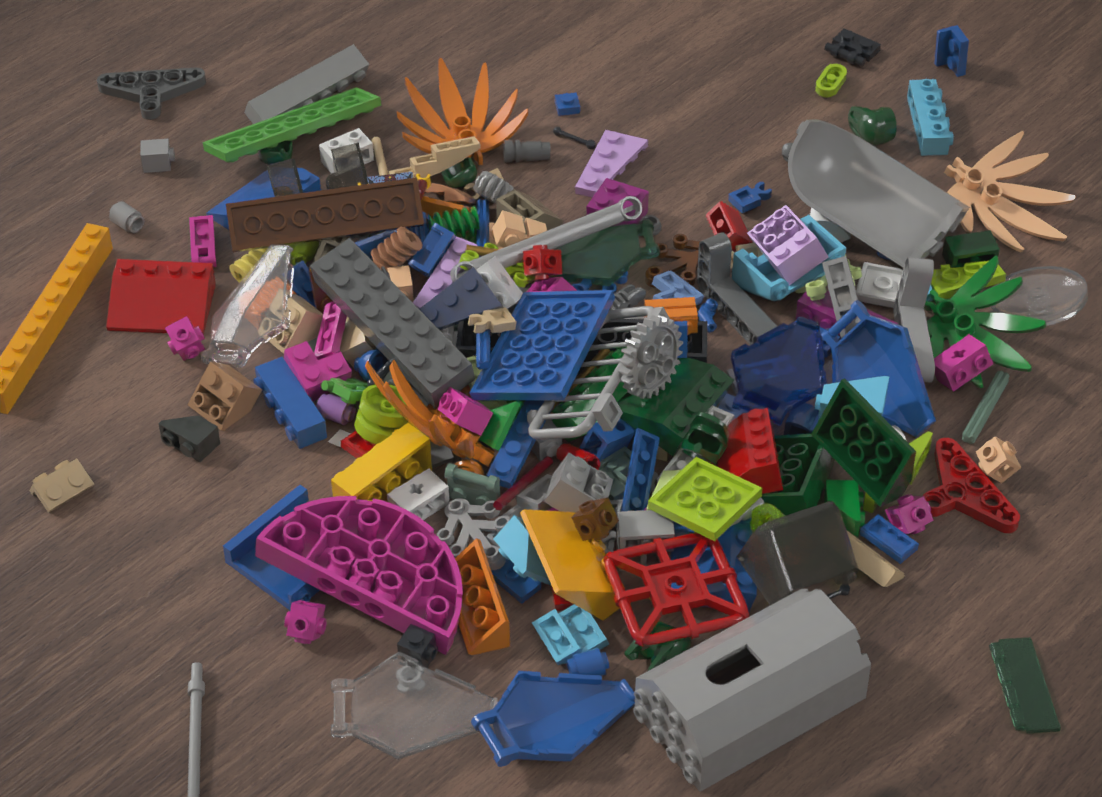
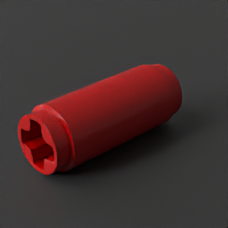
[556,444,600,470]

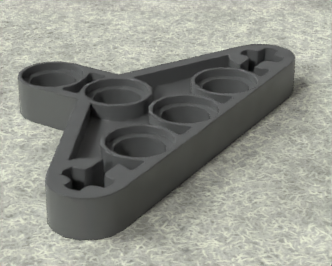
[97,68,206,120]

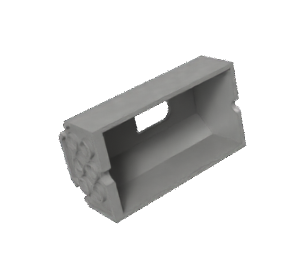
[633,589,871,792]

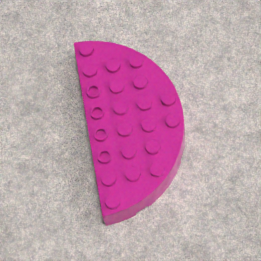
[255,496,463,655]

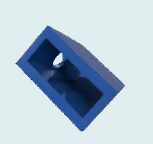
[579,419,636,461]

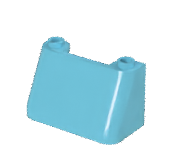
[731,215,846,301]

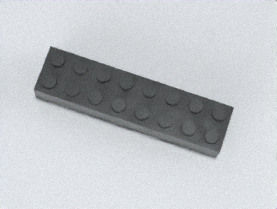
[310,238,475,409]

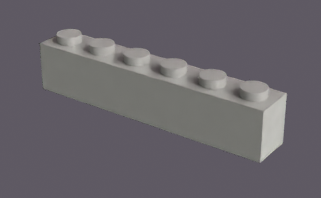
[244,44,369,124]

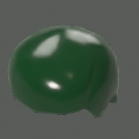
[258,141,293,167]
[441,157,478,189]

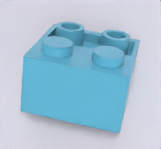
[494,515,551,585]

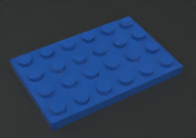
[469,290,615,401]

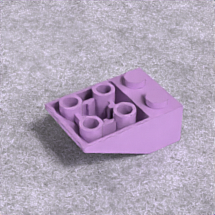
[747,205,829,286]

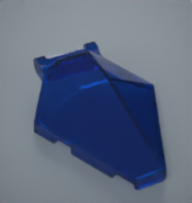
[731,317,827,425]

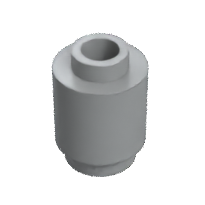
[109,201,144,233]

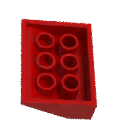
[106,259,216,335]
[715,408,783,494]

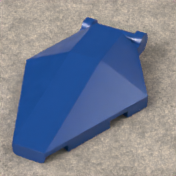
[821,300,936,438]
[471,671,635,767]

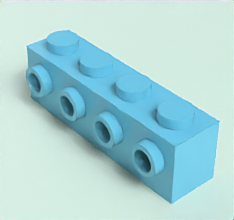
[907,79,953,156]

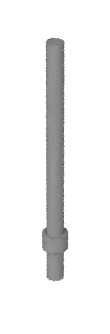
[188,662,205,797]

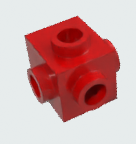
[523,245,562,281]

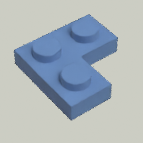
[652,270,704,305]

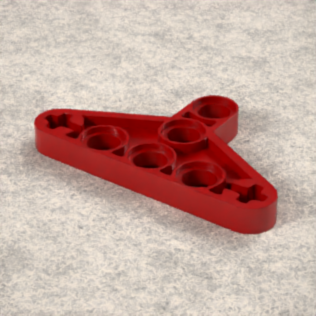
[923,438,1020,533]

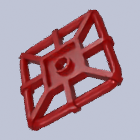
[603,532,750,647]

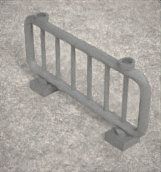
[527,306,670,440]

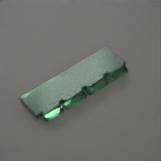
[989,637,1061,733]

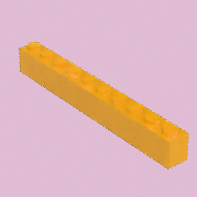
[0,223,113,414]

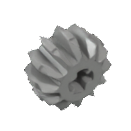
[473,171,514,205]

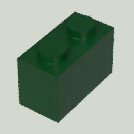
[942,230,1000,268]

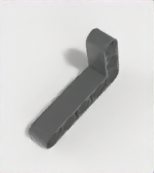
[697,232,785,356]

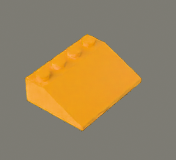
[520,509,625,621]

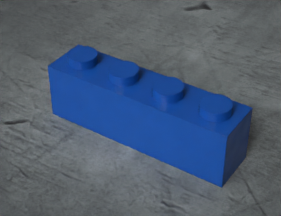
[253,357,327,449]

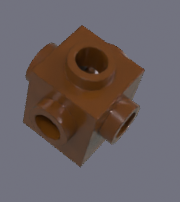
[571,497,619,541]

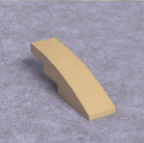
[388,136,481,178]

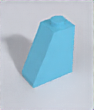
[815,376,889,421]

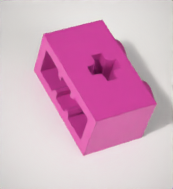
[934,334,993,392]
[438,387,493,436]

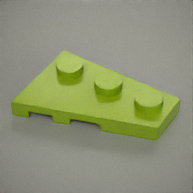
[930,261,1006,299]

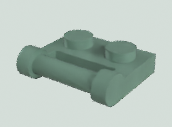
[445,463,500,510]

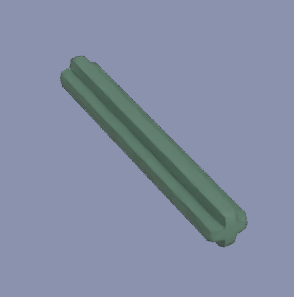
[962,370,1010,444]

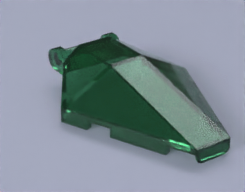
[550,219,660,286]

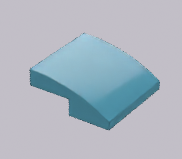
[532,604,609,665]

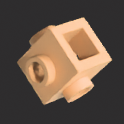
[976,436,1021,483]

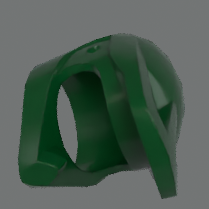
[848,106,897,146]
[681,412,729,465]
[624,621,692,672]

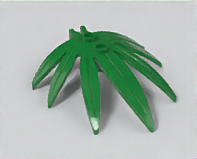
[924,255,1046,388]

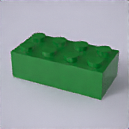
[551,347,628,442]

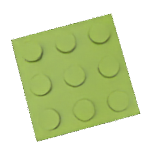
[648,457,762,541]

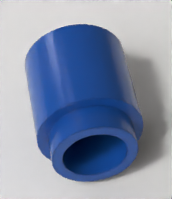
[566,648,610,676]

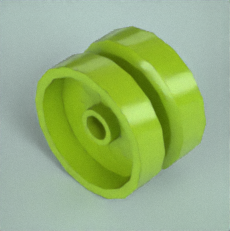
[354,384,412,444]

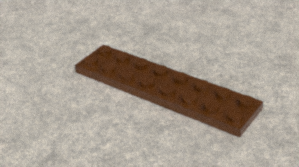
[226,177,424,253]

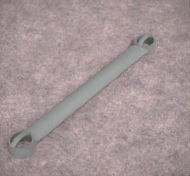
[450,196,642,282]

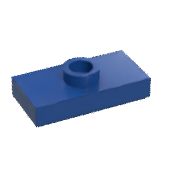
[860,514,919,564]
[491,558,541,604]

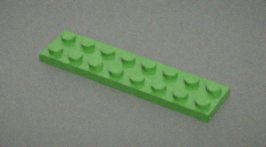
[203,87,381,163]

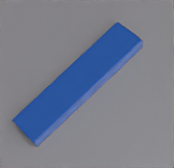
[621,428,660,512]

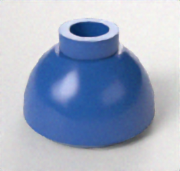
[354,350,387,382]

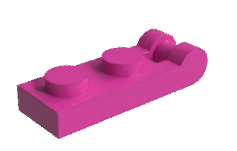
[189,215,217,268]
[314,302,347,360]

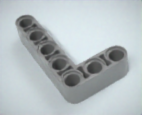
[893,257,935,382]

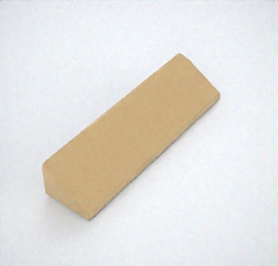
[805,511,905,587]

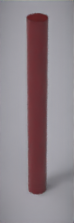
[493,456,553,511]

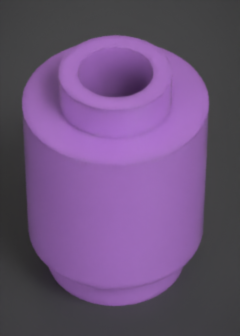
[316,393,356,425]

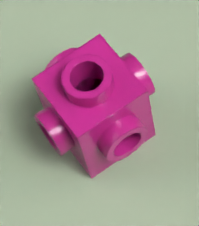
[165,316,205,361]
[885,494,933,534]
[284,600,327,644]

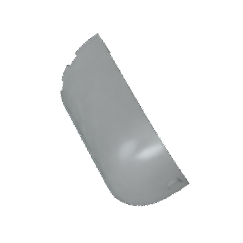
[788,119,970,268]

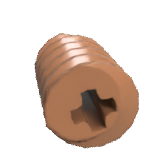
[371,227,423,272]

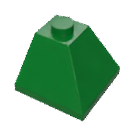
[479,400,525,451]

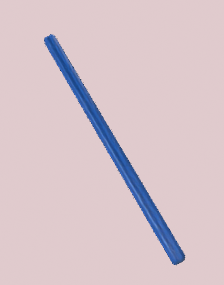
[476,199,490,370]

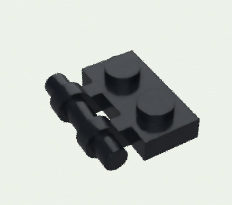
[824,28,881,66]

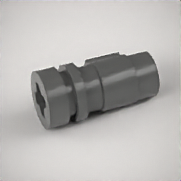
[503,140,551,163]

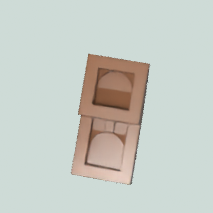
[425,183,476,204]

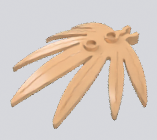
[944,131,1076,252]

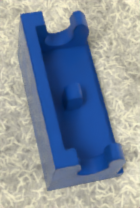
[408,223,456,278]

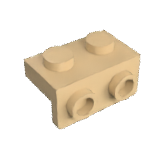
[29,458,94,513]

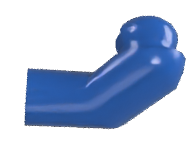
[697,299,718,333]

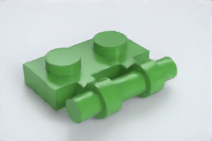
[321,378,368,404]

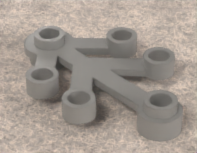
[437,498,509,570]

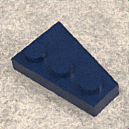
[419,267,504,330]

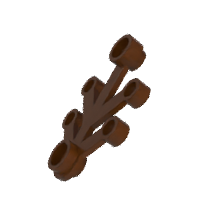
[645,234,700,288]

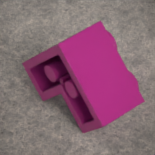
[284,341,352,402]

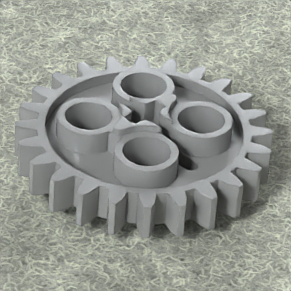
[618,315,683,399]

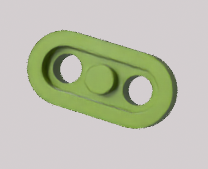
[815,64,847,98]

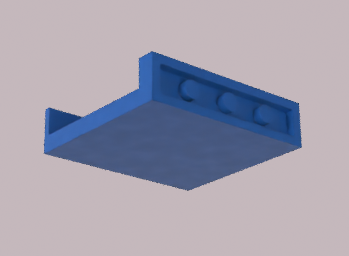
[223,485,320,610]

